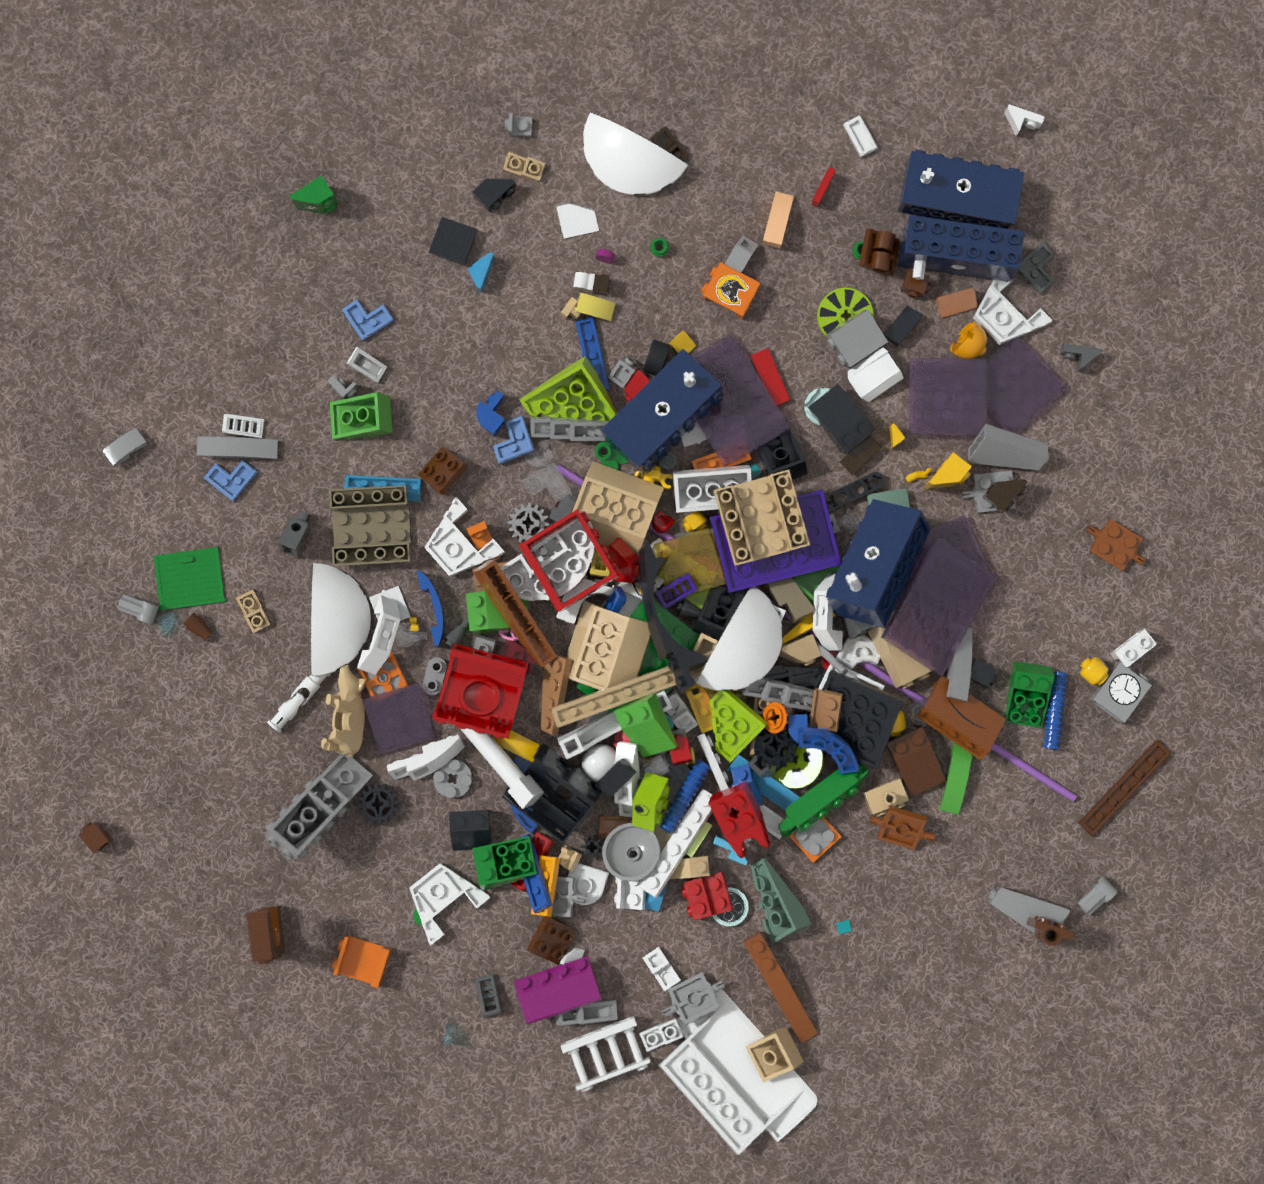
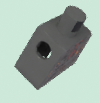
[278,511,311,559]

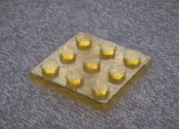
[654,528,726,598]

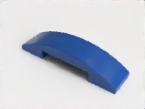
[417,571,445,647]

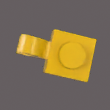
[640,470,673,490]

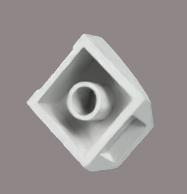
[848,347,904,402]

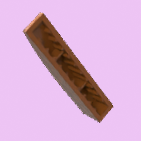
[473,560,557,668]
[743,932,818,1044]

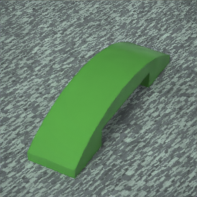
[940,742,972,814]

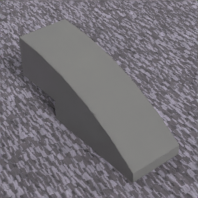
[555,1000,618,1026]

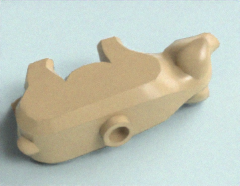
[321,665,366,757]

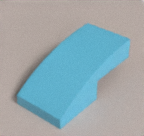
[713,834,748,865]

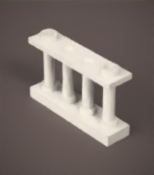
[561,1016,651,1092]

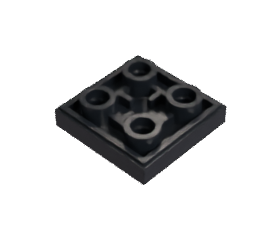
[429,217,478,266]

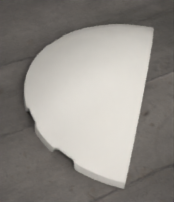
[583,113,688,195]
[501,511,595,601]
[311,563,371,676]
[696,586,783,691]

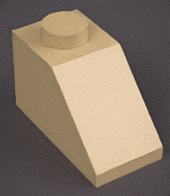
[779,634,821,666]
[670,856,710,879]

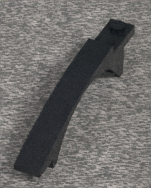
[639,541,708,694]

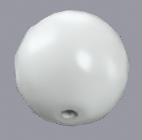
[582,744,616,782]

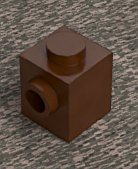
[900,269,931,299]
[79,822,113,853]

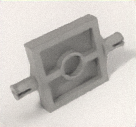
[961,471,1027,513]
[521,876,587,917]
[662,972,725,1026]

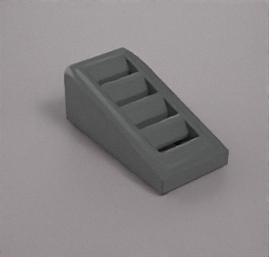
[475,974,504,1018]

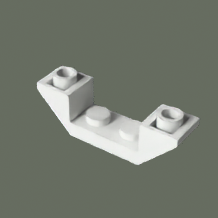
[813,574,843,651]
[357,595,400,675]

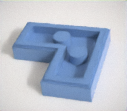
[342,299,394,341]
[493,415,535,465]
[204,460,258,502]

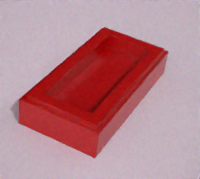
[811,168,836,208]

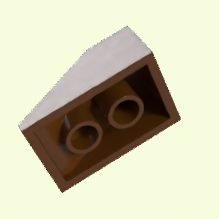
[886,727,946,797]

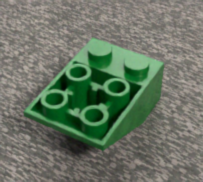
[1005,661,1055,728]
[472,836,537,891]

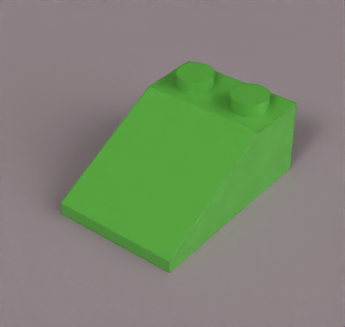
[330,392,392,440]
[466,591,529,635]
[614,693,678,758]

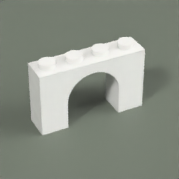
[556,575,642,625]

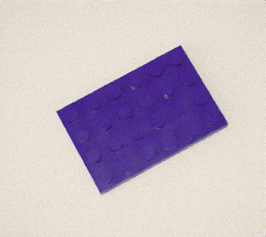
[710,490,841,593]

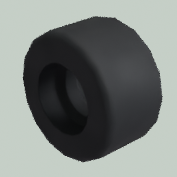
[643,340,671,376]

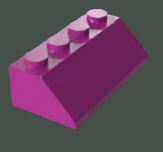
[514,956,602,1025]

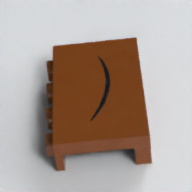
[916,675,1006,760]

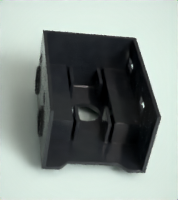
[502,742,602,844]

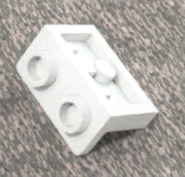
[1110,629,1156,667]
[615,878,646,910]

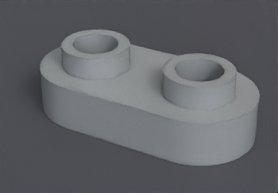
[423,657,447,695]

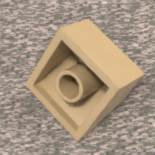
[746,1026,804,1082]

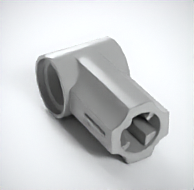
[118,594,160,624]
[1077,877,1118,916]

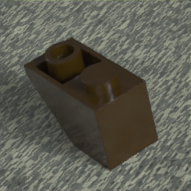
[983,479,1028,512]

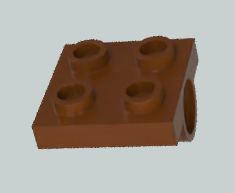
[859,229,900,277]
[418,446,468,495]
[1026,915,1074,946]
[527,916,577,965]

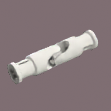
[267,674,331,733]

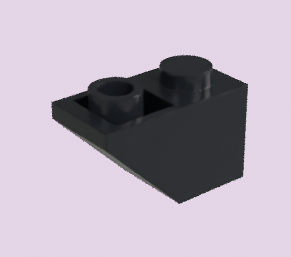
[473,179,516,212]

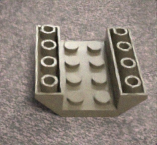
[329,485,411,566]

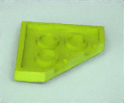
[710,689,767,763]

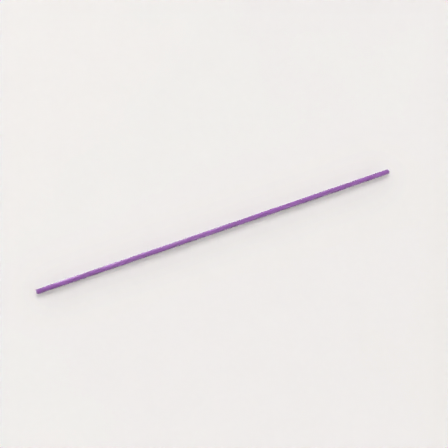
[556,464,1077,802]

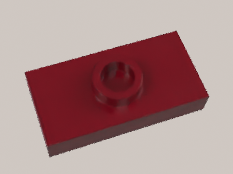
[498,640,537,675]

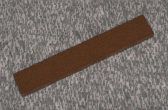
[1078,740,1171,837]

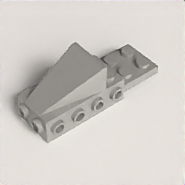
[265,754,373,862]

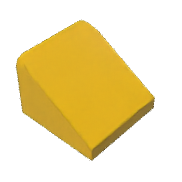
[670,330,696,354]
[889,423,905,449]

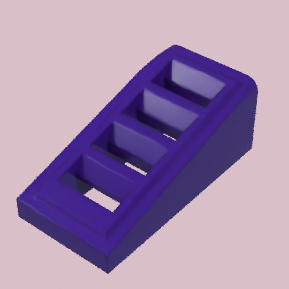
[655,573,698,609]

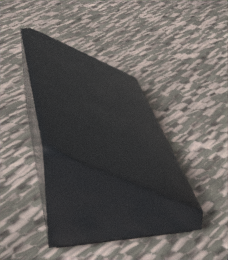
[883,306,923,347]
[594,758,637,797]

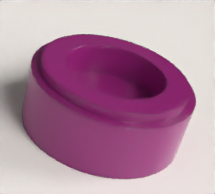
[595,249,615,264]

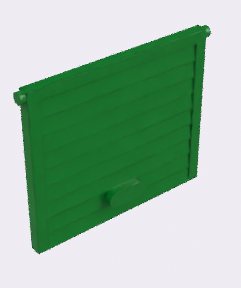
[154,547,227,611]

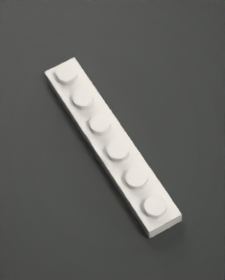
[697,733,751,843]
[639,789,712,899]

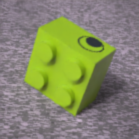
[632,772,671,832]

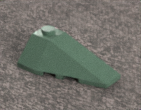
[751,858,811,944]

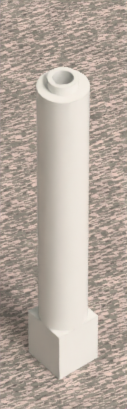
[461,728,544,809]

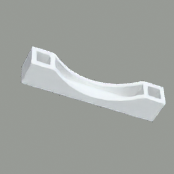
[557,690,672,759]

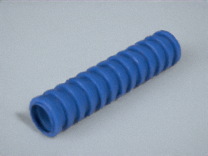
[1043,672,1068,750]
[659,760,711,833]

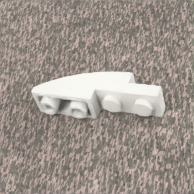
[387,735,465,781]
[614,741,640,818]

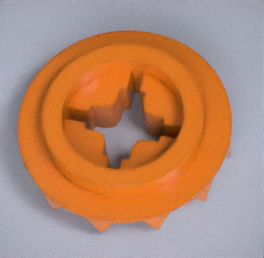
[762,702,789,733]

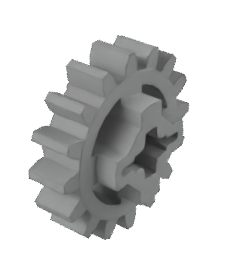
[508,503,549,543]

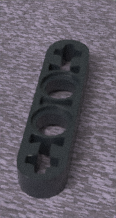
[824,472,885,513]

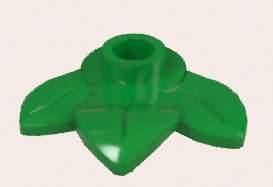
[595,442,628,470]

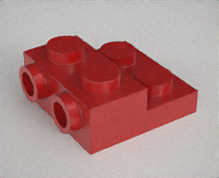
[682,872,734,921]

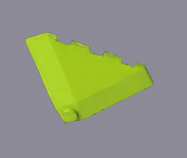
[520,356,618,421]

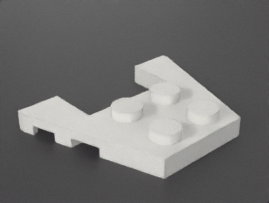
[973,279,1052,345]
[425,497,505,577]
[409,863,491,945]

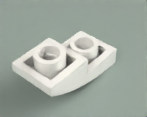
[639,1019,683,1052]

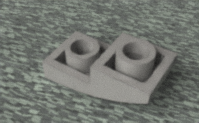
[103,428,146,467]

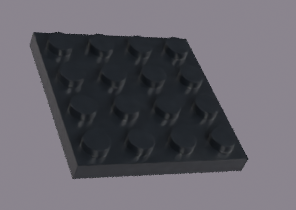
[810,670,904,769]

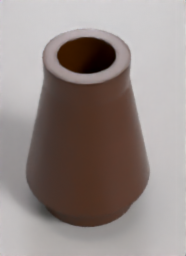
[183,613,212,641]

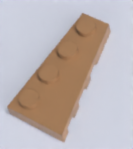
[541,653,572,735]

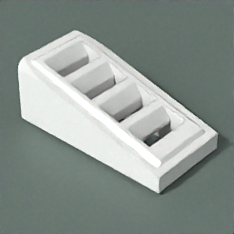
[222,414,264,438]

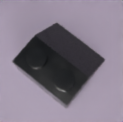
[449,810,491,850]

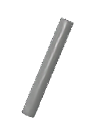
[815,640,848,675]

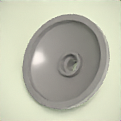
[602,823,660,882]

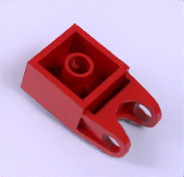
[708,781,771,858]

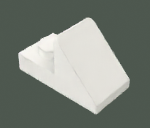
[1005,104,1044,136]
[347,347,387,383]

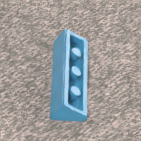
[344,475,422,502]
[727,754,800,811]

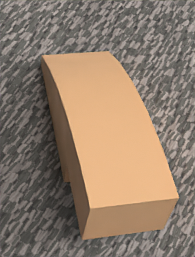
[762,192,794,248]

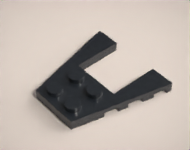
[758,665,826,737]

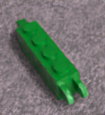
[778,763,869,837]

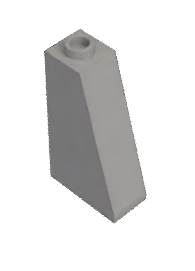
[968,424,1050,470]
[987,886,1070,938]

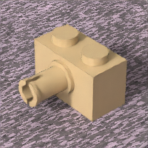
[862,778,909,816]

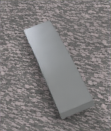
[530,417,609,441]
[197,437,278,459]
[946,624,972,702]
[741,677,814,711]

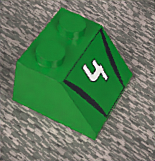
[289,176,339,214]

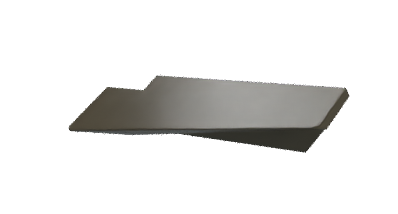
[764,577,814,624]

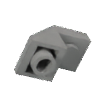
[725,235,759,273]

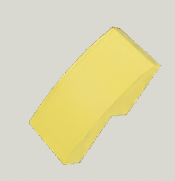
[575,293,616,321]

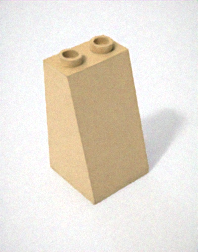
[868,604,934,689]

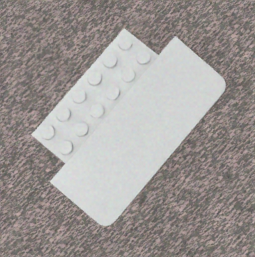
[659,989,817,1155]

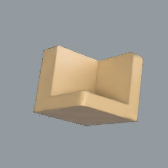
[693,633,719,654]

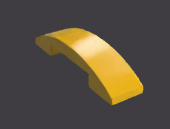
[490,730,540,762]

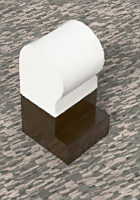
[573,272,610,296]

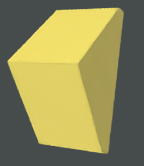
[590,548,610,578]

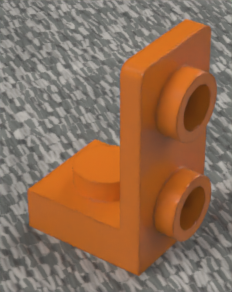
[467,521,500,564]

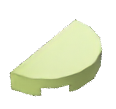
[686,822,712,858]

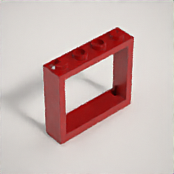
[518,509,620,612]

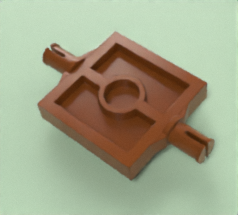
[1086,519,1146,571]
[869,806,935,850]

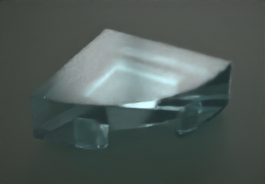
[155,611,176,636]
[444,1023,455,1046]

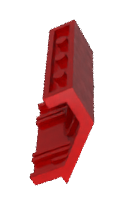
[432,643,529,739]

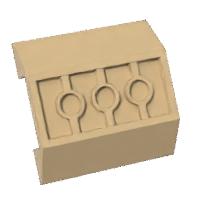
[572,461,664,557]
[713,470,810,566]
[566,601,651,690]

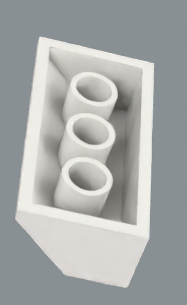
[673,465,752,513]

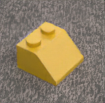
[925,452,972,490]

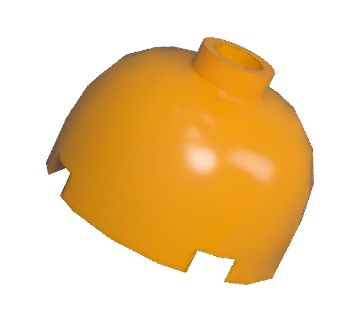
[950,321,987,360]

